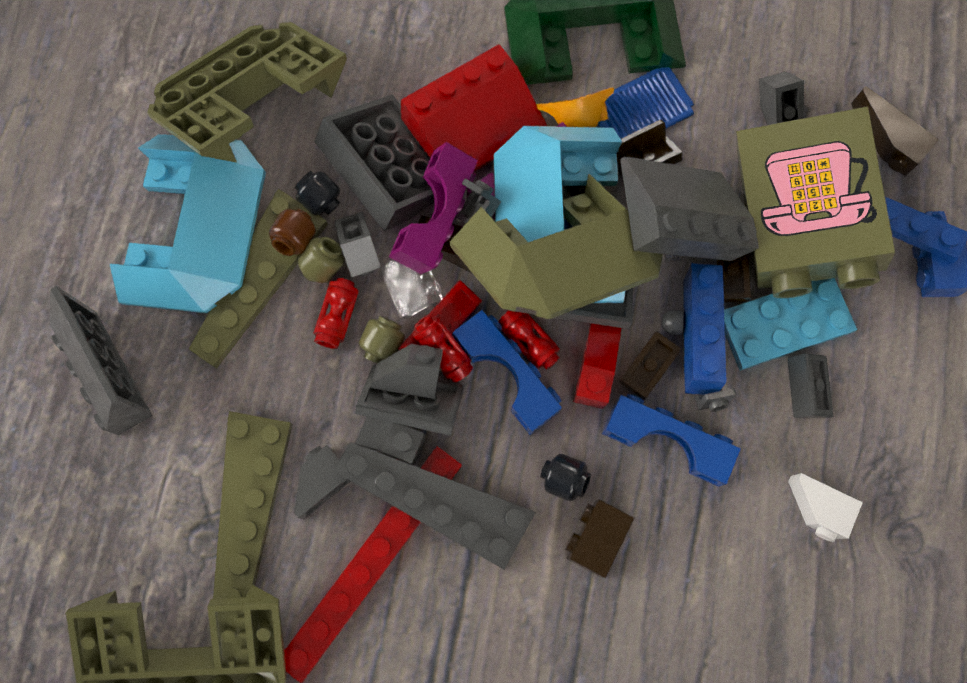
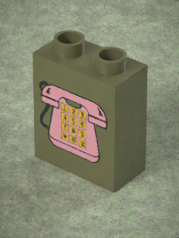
[736,107,895,298]

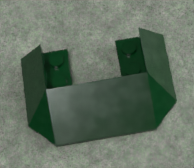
[504,0,686,85]

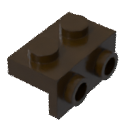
[617,120,683,177]

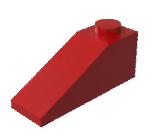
[573,323,622,409]

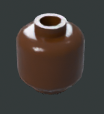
[269,209,316,256]

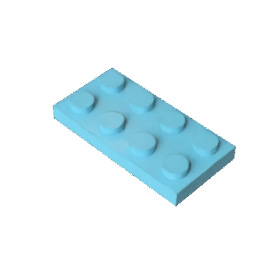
[724,278,857,371]

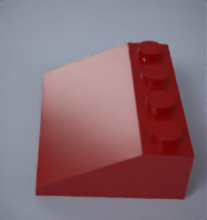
[401,44,547,172]

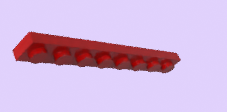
[284,446,463,683]

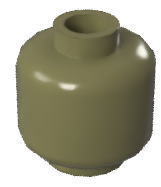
[298,237,344,283]
[359,316,405,363]

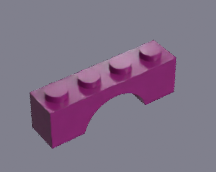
[389,142,477,274]

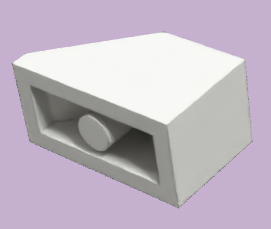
[788,473,863,542]

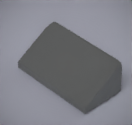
[788,353,833,419]

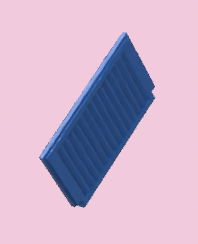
[596,67,694,139]

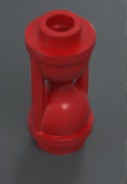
[313,278,359,349]
[498,310,561,370]
[413,315,473,382]

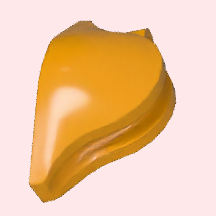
[537,87,614,127]

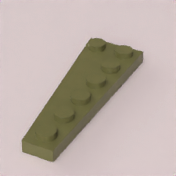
[189,189,328,369]
[213,411,293,599]

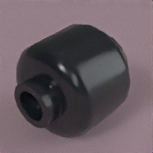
[295,171,341,216]
[541,454,591,501]

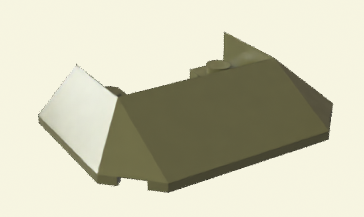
[147,22,347,163]
[450,174,663,319]
[65,584,287,683]

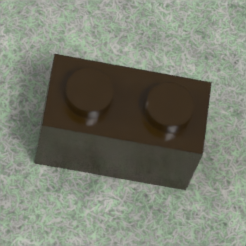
[565,499,634,578]

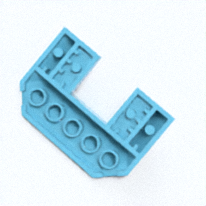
[494,126,625,303]
[110,134,266,313]

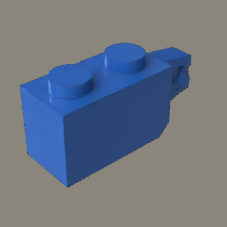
[912,211,967,297]

